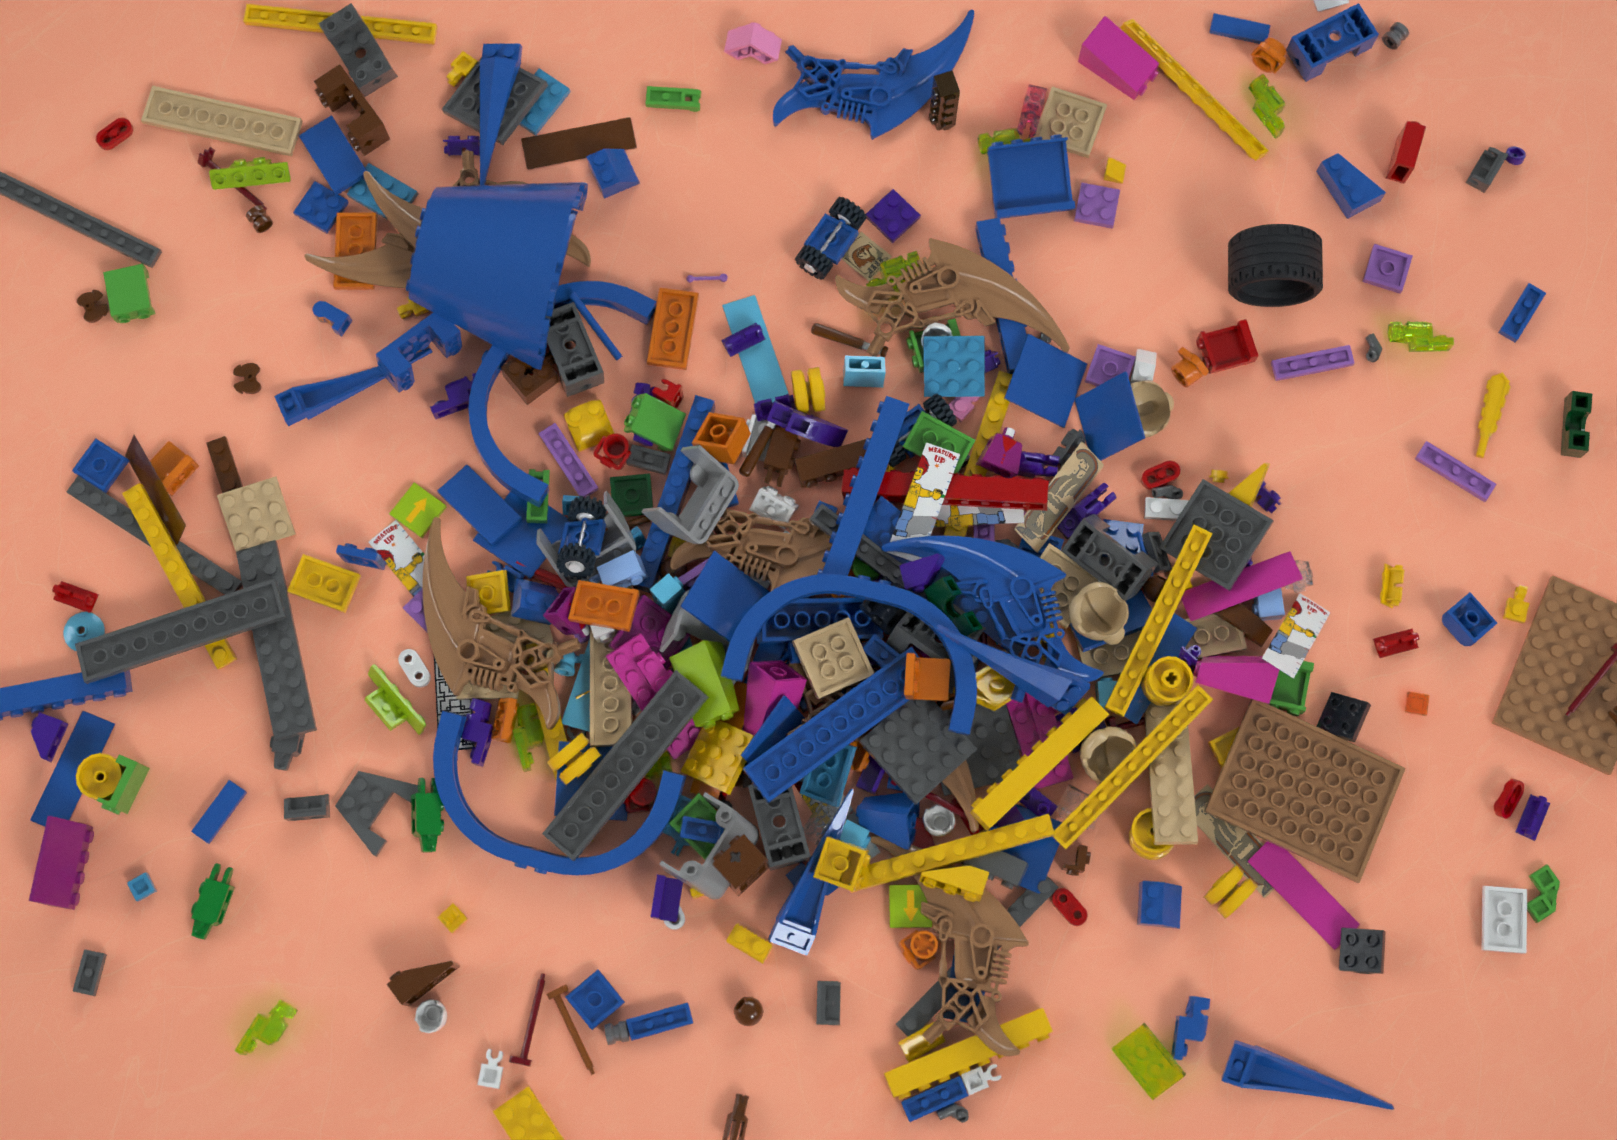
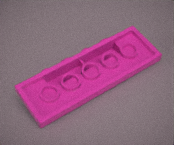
[605,633,702,760]
[1006,692,1074,790]

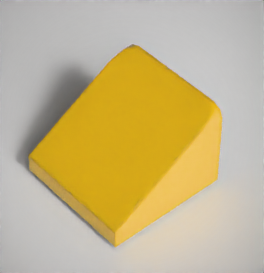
[1103,157,1126,184]

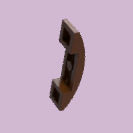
[1214,604,1273,648]

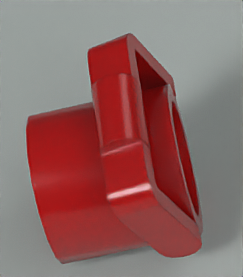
[593,433,631,470]
[623,778,657,813]

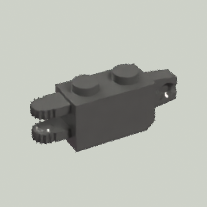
[270,734,305,771]

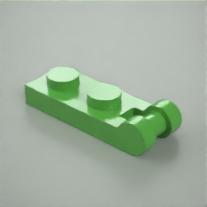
[645,86,701,112]
[526,469,550,523]

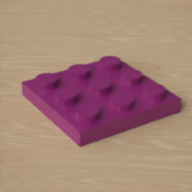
[608,595,691,671]

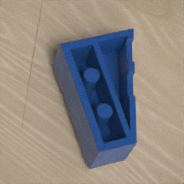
[1316,153,1386,219]

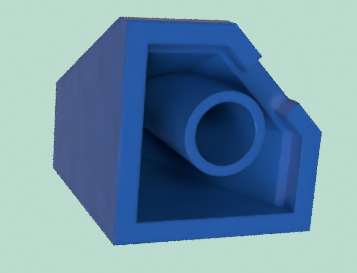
[856,793,920,850]

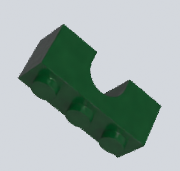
[1560,391,1593,458]
[924,575,983,638]

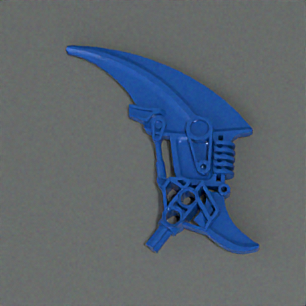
[773,10,975,140]
[881,536,1104,703]

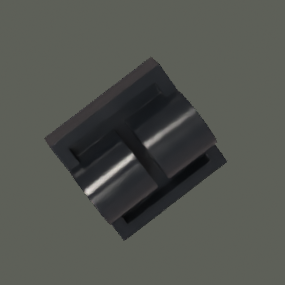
[859,576,907,635]
[1316,692,1371,742]
[1339,928,1386,974]

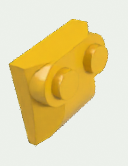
[563,400,615,452]

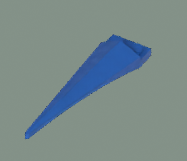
[480,43,522,185]
[274,348,433,427]
[936,624,1090,715]
[768,789,854,955]
[1221,1040,1394,1110]

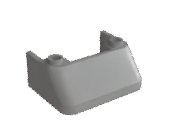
[642,445,739,544]
[536,491,636,587]
[659,590,755,685]
[660,792,759,900]

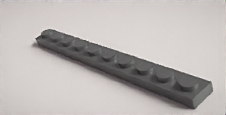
[0,172,162,268]
[66,476,243,595]
[809,504,986,641]
[895,876,1059,1037]

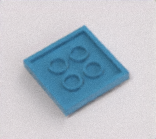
[924,336,985,397]

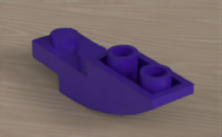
[766,400,848,448]

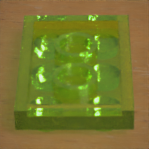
[1111,1022,1186,1101]

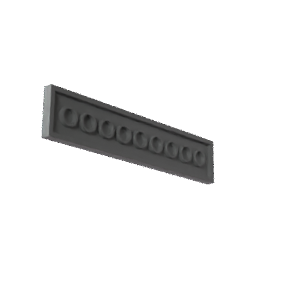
[236,540,317,742]
[75,579,287,684]
[542,670,709,861]

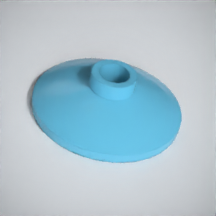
[63,612,105,651]

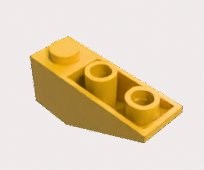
[919,865,989,902]

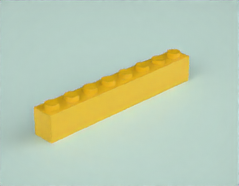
[970,696,1109,831]
[884,1007,1053,1100]

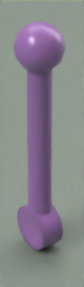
[686,273,728,283]

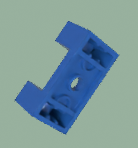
[1286,3,1379,82]
[376,313,462,393]

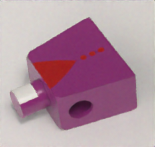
[976,427,1022,478]
[543,587,590,638]

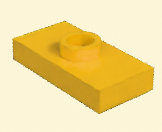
[898,1021,946,1062]

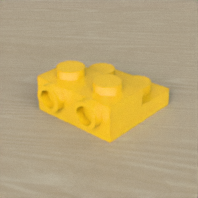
[813,836,871,892]

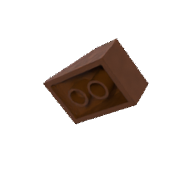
[386,961,460,1007]

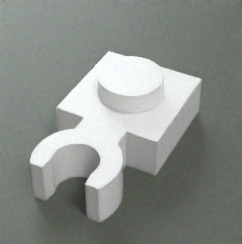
[477,1049,504,1089]
[961,1064,1002,1095]

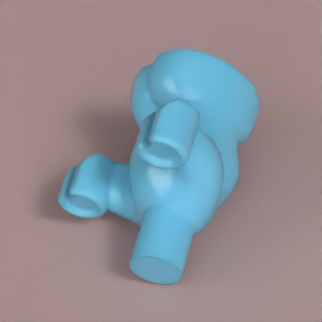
[554,652,584,677]

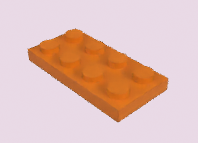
[333,212,378,290]
[647,288,699,370]

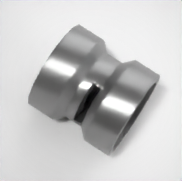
[1382,22,1409,50]
[604,1020,629,1045]

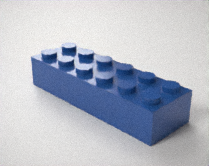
[755,598,884,644]

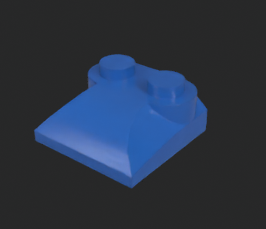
[1442,592,1497,646]

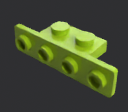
[209,157,291,190]
[364,664,426,735]

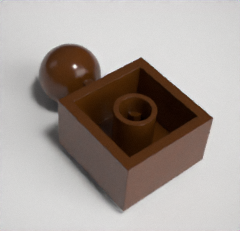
[501,341,574,405]

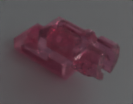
[1017,84,1048,138]

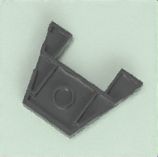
[335,771,418,857]

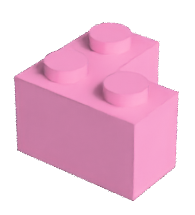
[724,22,782,64]

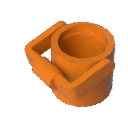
[1251,38,1286,74]
[1171,346,1209,388]
[899,930,938,970]

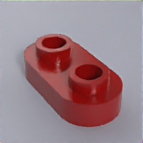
[96,118,134,150]
[1141,460,1181,490]
[1494,779,1524,819]
[1051,888,1088,926]

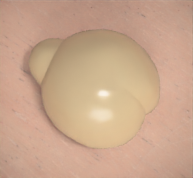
[1131,380,1174,438]
[1069,582,1129,645]
[1079,726,1137,786]

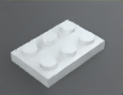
[1481,886,1527,954]

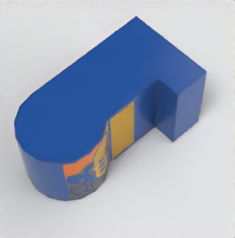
[313,301,353,337]

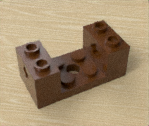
[314,64,390,156]
[712,834,769,897]

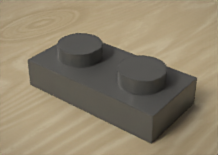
[626,444,671,475]
[1142,532,1172,573]
[73,949,107,996]

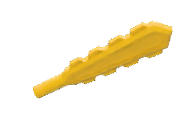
[1476,372,1511,458]

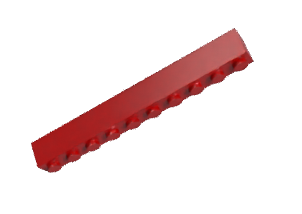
[842,468,1049,511]

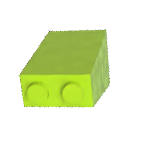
[669,640,739,729]

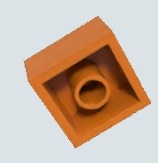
[692,412,751,464]

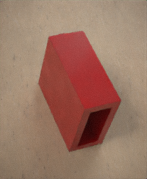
[1386,121,1426,184]

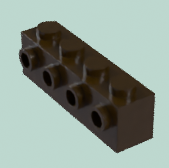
[929,70,960,131]

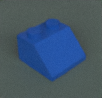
[586,149,640,199]
[511,578,559,625]
[1137,880,1182,929]

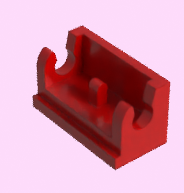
[652,379,684,409]

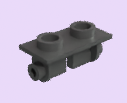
[1053,429,1086,468]

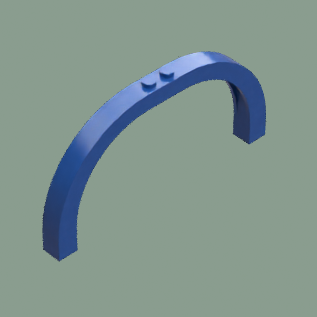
[469,281,656,508]
[721,574,977,736]
[433,711,686,876]

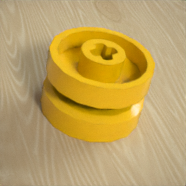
[791,367,825,413]
[1141,656,1193,707]
[547,733,601,785]
[76,753,126,801]
[1129,808,1174,860]
[1204,864,1258,918]

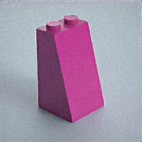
[1078,16,1159,100]
[1193,656,1279,704]
[743,660,807,736]

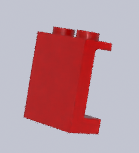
[1196,319,1259,374]

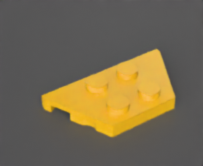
[953,652,1015,711]

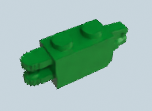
[411,778,444,853]
[191,863,235,940]

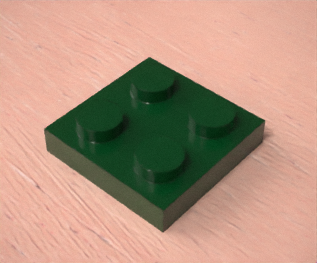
[610,473,653,517]

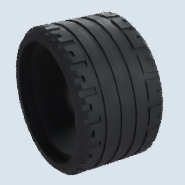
[1228,224,1323,307]

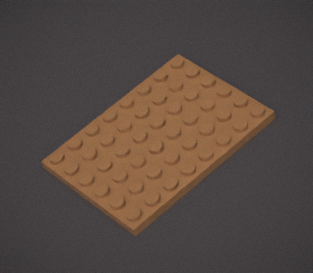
[1492,576,1617,775]
[1204,699,1406,883]

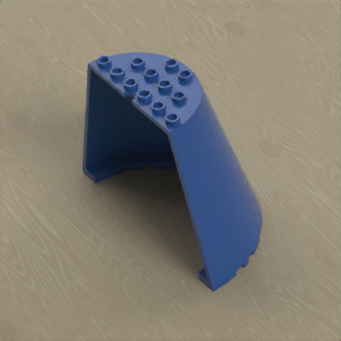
[405,182,588,370]

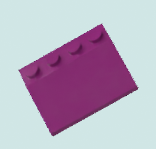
[28,816,94,910]

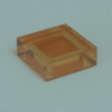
[1405,691,1430,716]

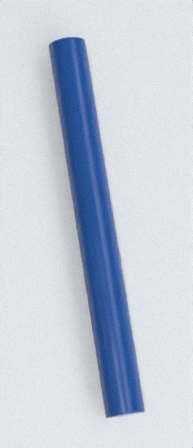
[568,292,623,361]

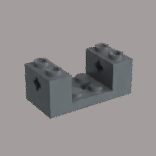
[318,3,398,97]
[546,302,604,397]
[1061,514,1159,601]
[886,612,978,694]
[748,784,811,871]

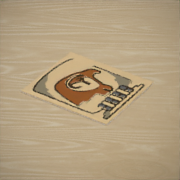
[842,232,892,282]

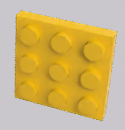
[681,720,754,795]

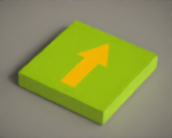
[389,482,447,538]
[889,885,932,928]

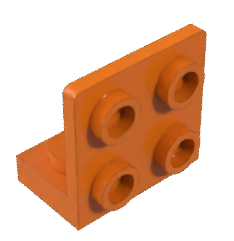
[150,441,199,496]
[904,653,951,701]

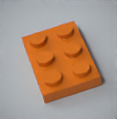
[568,580,640,632]

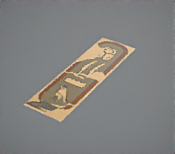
[1014,442,1104,553]
[1194,784,1274,898]

